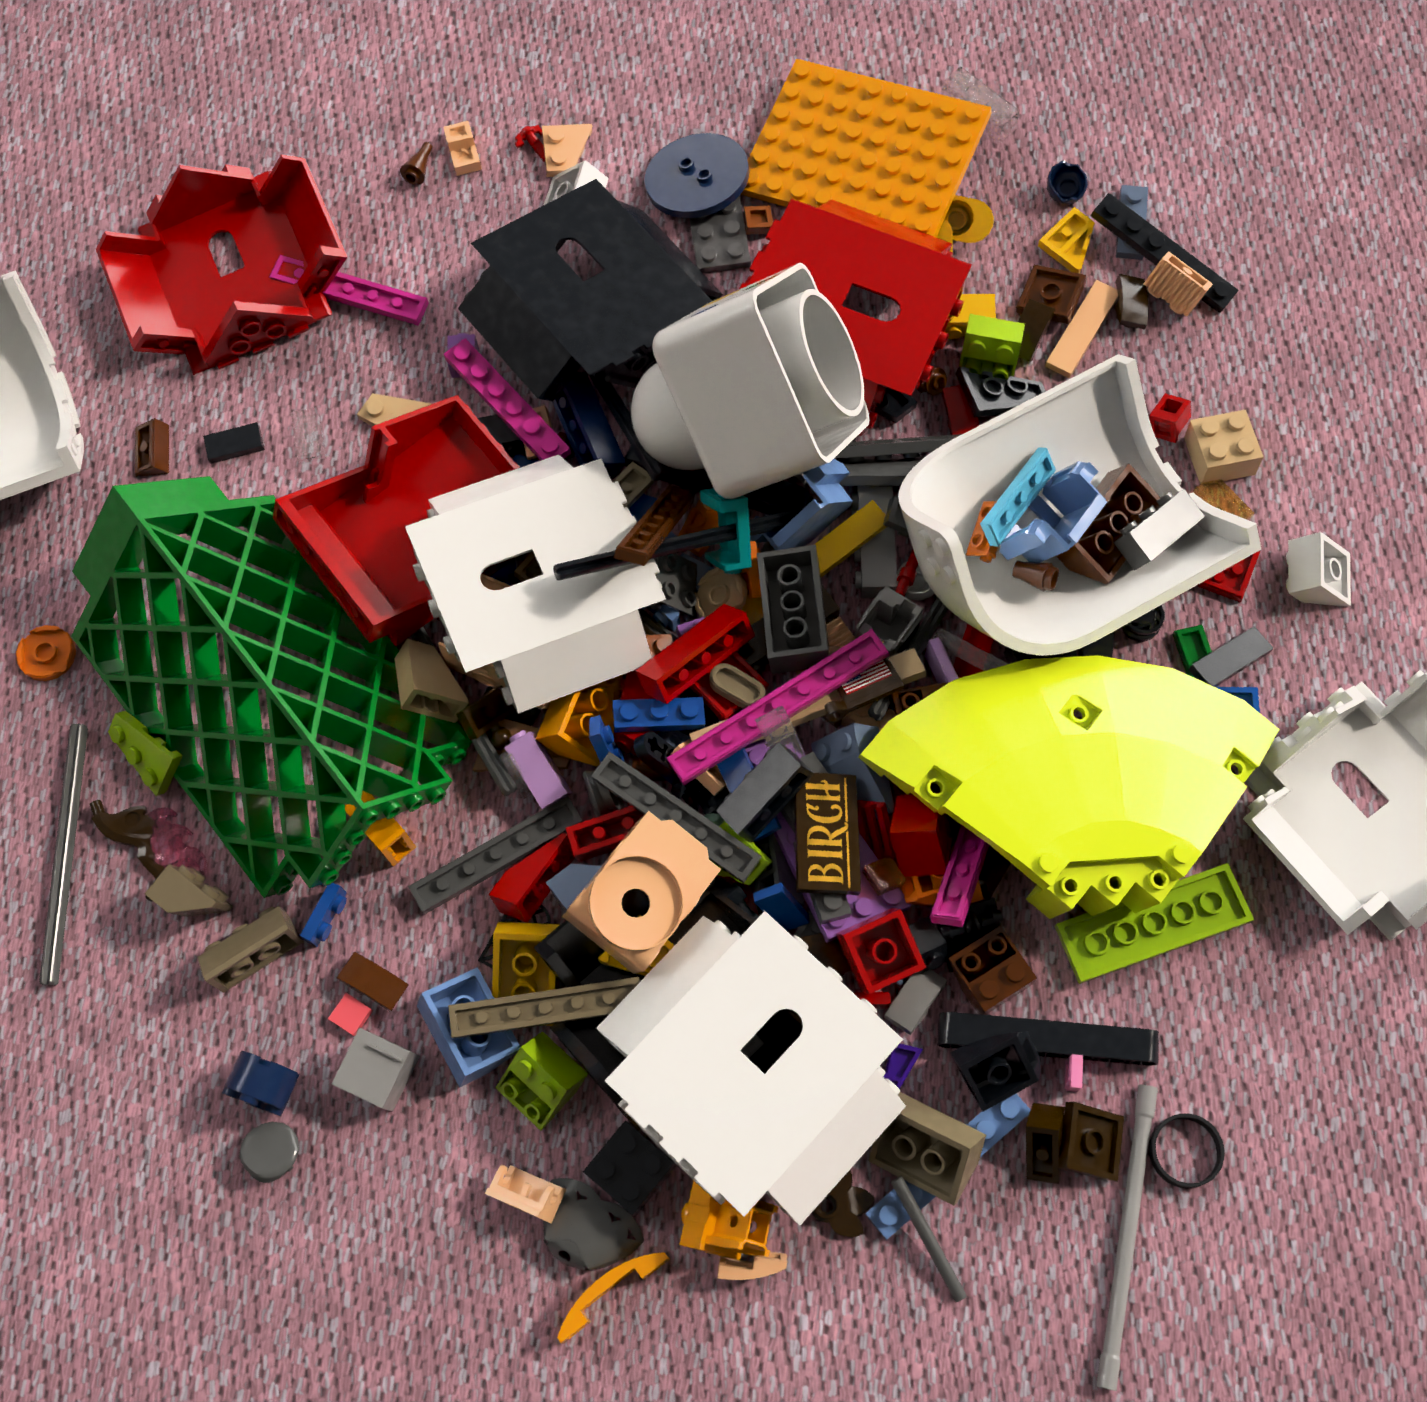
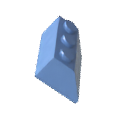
[417,967,520,1088]

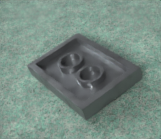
[689,196,751,273]

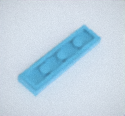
[980,447,1056,547]

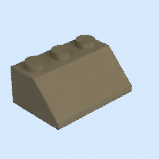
[198,906,304,993]
[868,1092,986,1206]

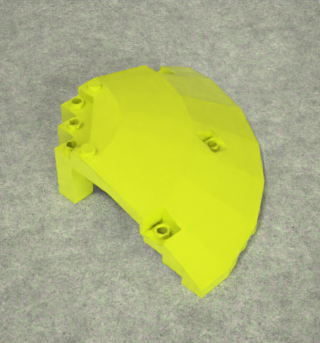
[858,655,1280,919]

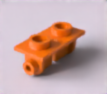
[965,501,998,563]

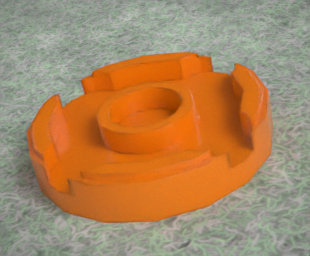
[16,625,76,681]

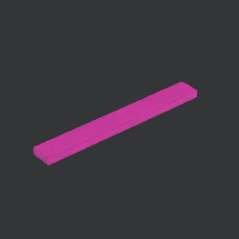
[667,629,889,785]

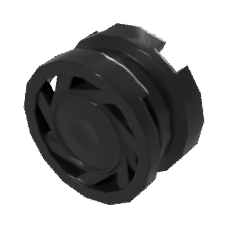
[1122,605,1165,642]

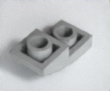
[884,969,947,1035]

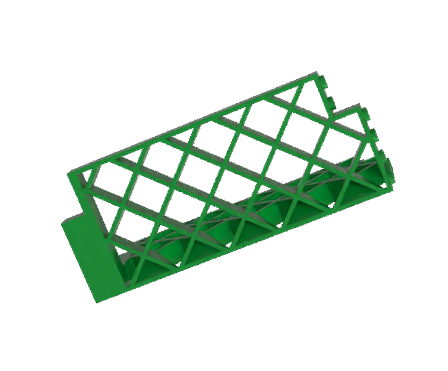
[71,476,472,898]

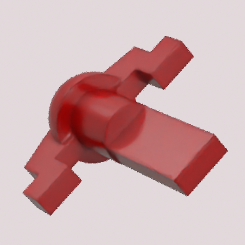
[515,125,545,162]

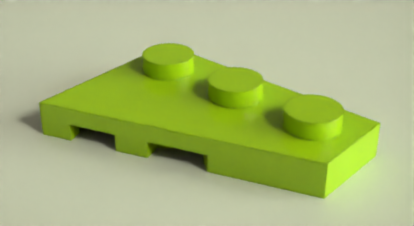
[108,710,183,796]

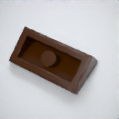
[135,418,169,477]

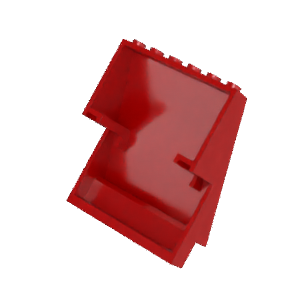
[273,395,520,647]

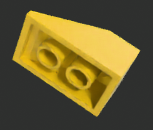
[492,922,560,1026]

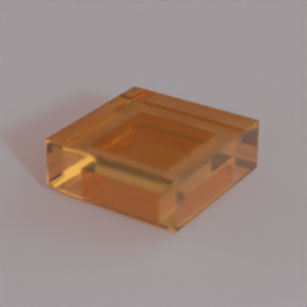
[862,856,906,896]

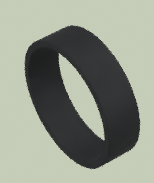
[1149,1113,1225,1188]

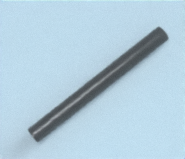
[891,1176,967,1302]

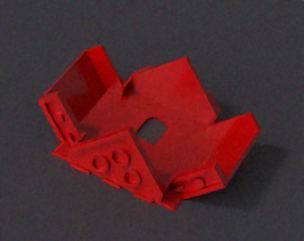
[96,154,347,375]
[739,199,972,436]

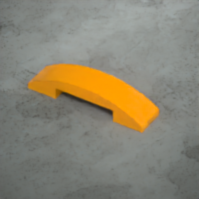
[557,1252,670,1343]

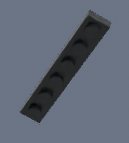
[1091,193,1239,313]

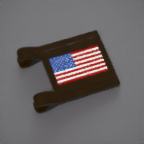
[806,657,905,723]

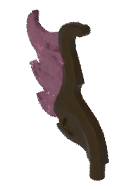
[89,800,208,902]

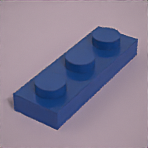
[612,697,706,733]

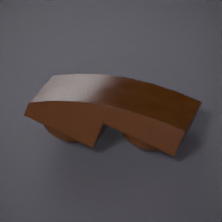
[336,952,409,1012]

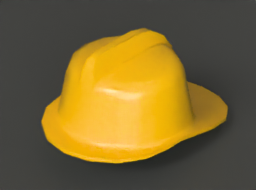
[944,195,994,243]

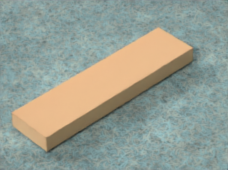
[1045,280,1119,379]

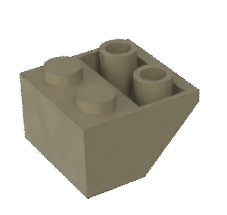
[144,864,233,917]

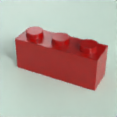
[565,806,644,862]

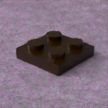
[1058,1102,1124,1182]

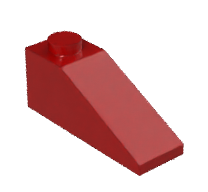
[488,833,575,923]

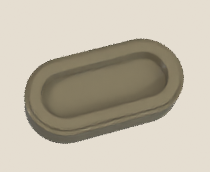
[709,663,766,709]

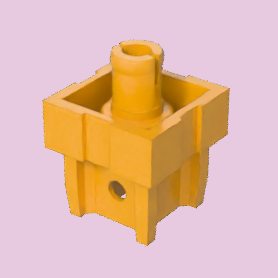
[679,1180,779,1261]

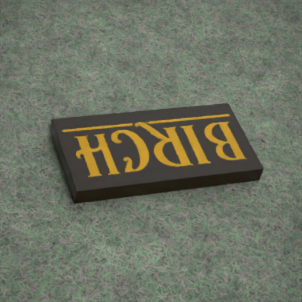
[794,773,861,895]

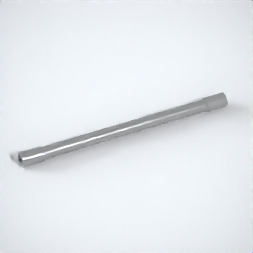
[1096,1085,1158,1391]

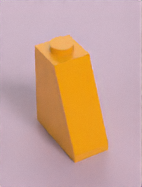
[345,791,416,867]

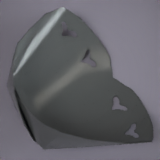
[543,1178,644,1271]

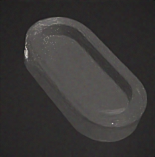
[498,750,532,800]

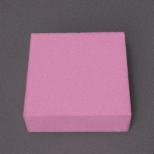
[1064,1054,1083,1092]

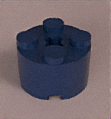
[222,1050,300,1117]

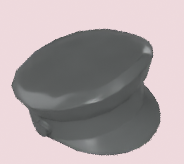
[583,769,624,817]
[240,1121,299,1183]

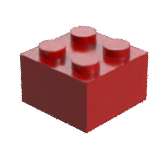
[836,908,926,994]

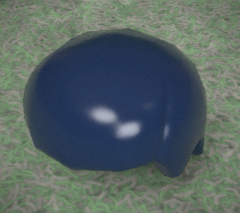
[1047,160,1088,204]

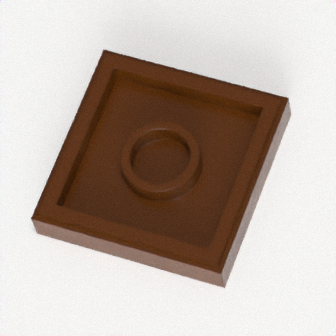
[1016,265,1086,324]

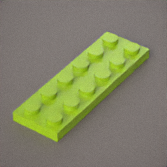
[1054,863,1254,984]

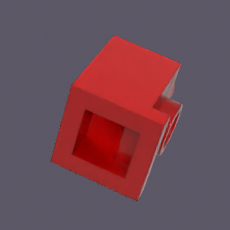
[1149,393,1191,443]

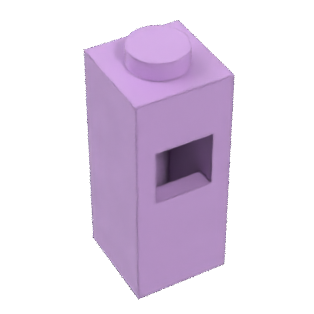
[504,730,573,809]

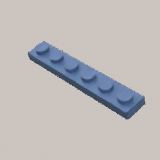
[865,1093,1031,1240]

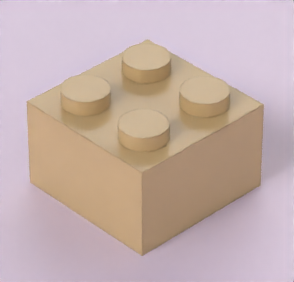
[1184,409,1263,485]

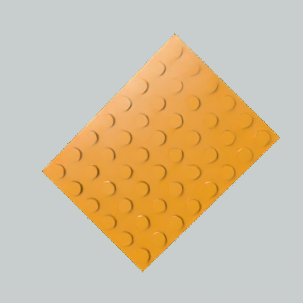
[741,59,992,237]

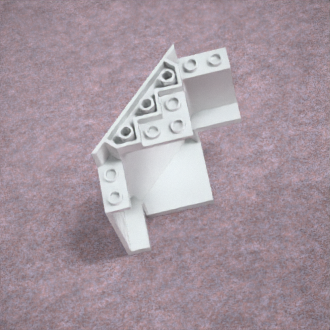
[405,454,666,713]
[1243,670,1427,941]
[596,911,906,1226]

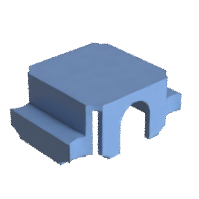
[750,458,853,550]
[999,461,1107,562]

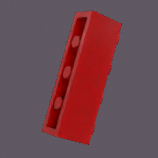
[635,604,755,704]

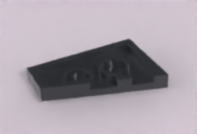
[955,366,1046,417]

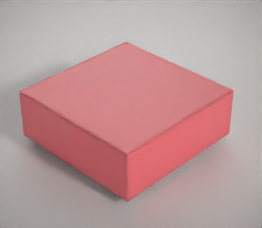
[328,993,373,1037]

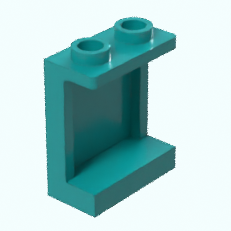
[700,488,752,574]

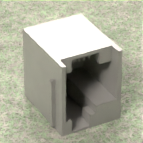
[855,586,923,658]
[331,1028,420,1111]

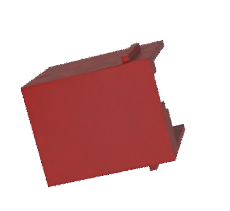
[889,793,953,877]

